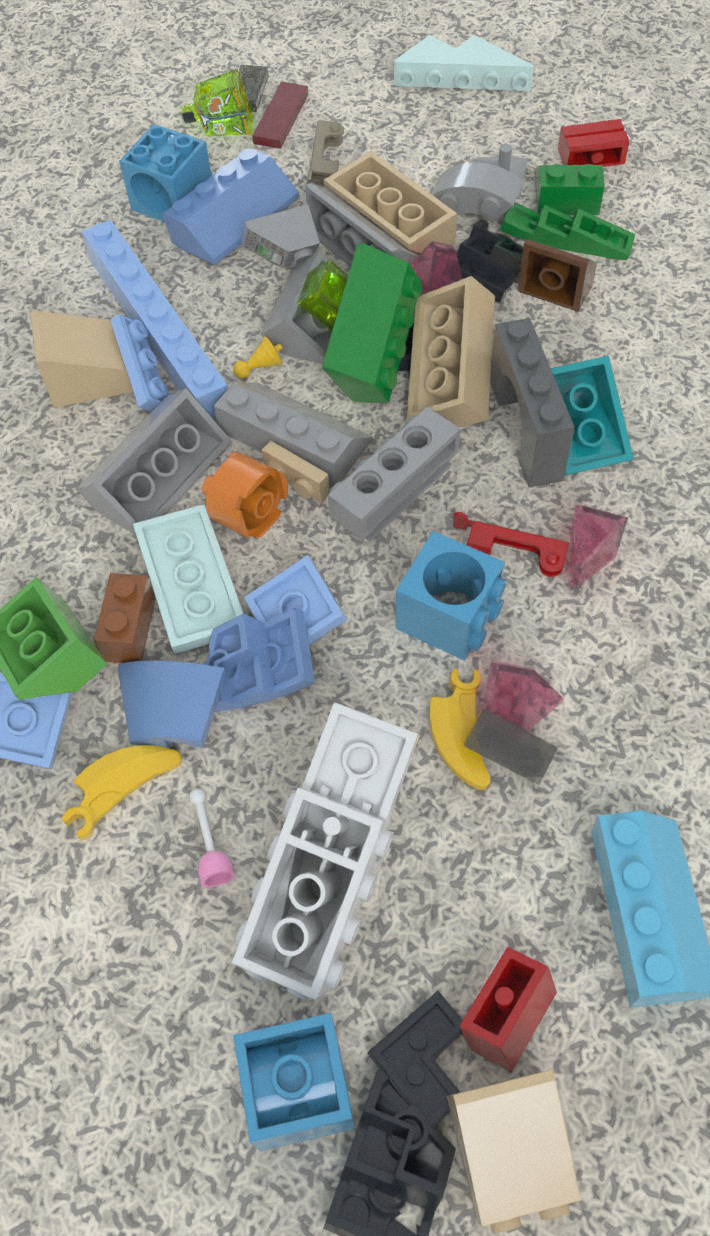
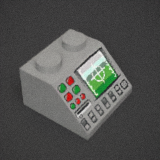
[241,204,320,270]

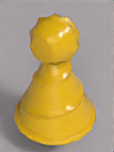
[233,336,283,379]

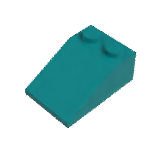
[551,355,634,476]

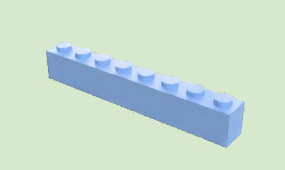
[82,220,228,420]

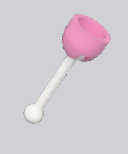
[189,788,235,888]

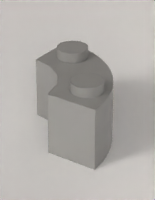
[431,162,524,222]

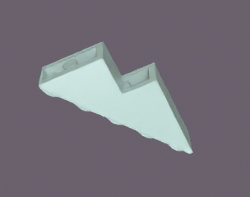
[394,35,534,91]

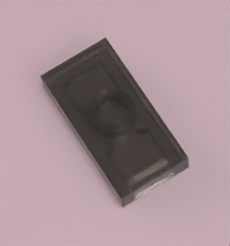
[230,65,269,112]

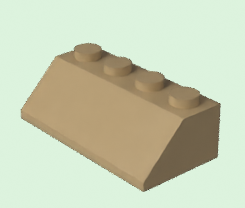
[324,151,457,259]
[407,276,495,427]

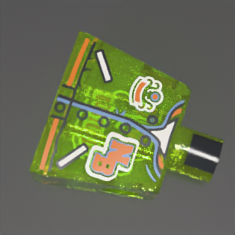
[181,69,254,136]

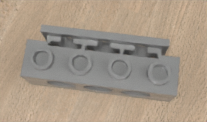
[328,406,461,541]

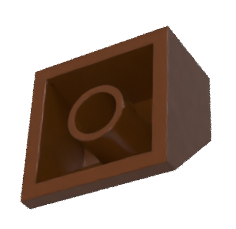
[518,239,597,312]

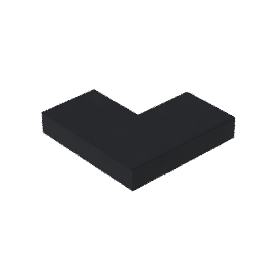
[367,991,463,1128]

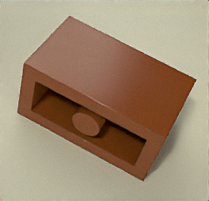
[94,573,156,663]

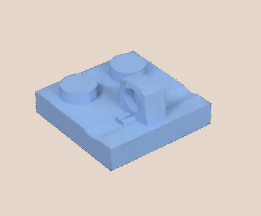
[244,555,348,645]
[0,673,73,770]

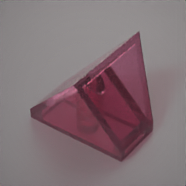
[411,241,463,296]
[570,505,628,588]
[478,660,565,747]

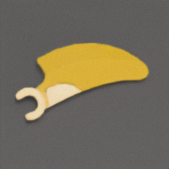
[429,668,490,790]
[62,745,182,841]

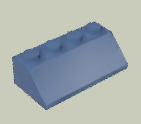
[162,148,300,265]

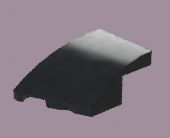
[442,219,523,303]
[323,1069,456,1236]

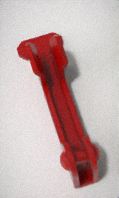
[453,512,570,577]

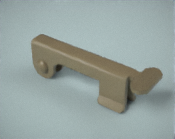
[307,120,344,184]

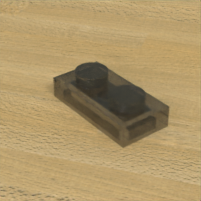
[463,708,558,785]

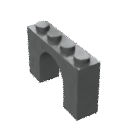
[490,318,575,488]

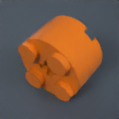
[202,451,288,539]

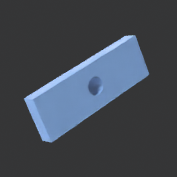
[110,314,168,412]

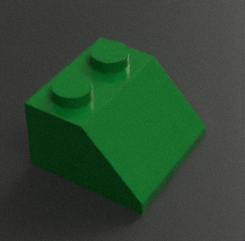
[535,164,605,215]

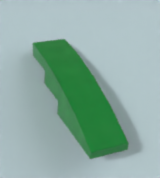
[499,202,635,260]

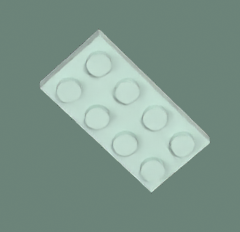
[133,504,243,654]

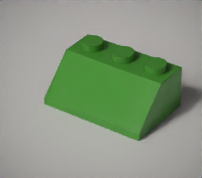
[0,577,108,700]

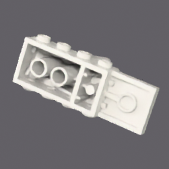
[232,702,420,1000]

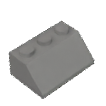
[261,250,347,364]

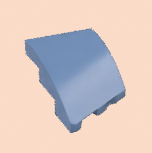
[205,608,315,712]
[118,661,226,748]

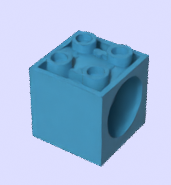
[119,124,212,222]
[396,531,507,661]
[233,1013,355,1152]

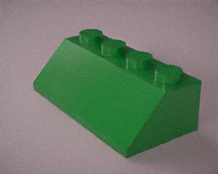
[322,244,422,403]

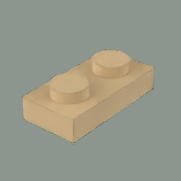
[262,441,330,503]

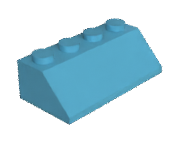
[591,810,710,1008]

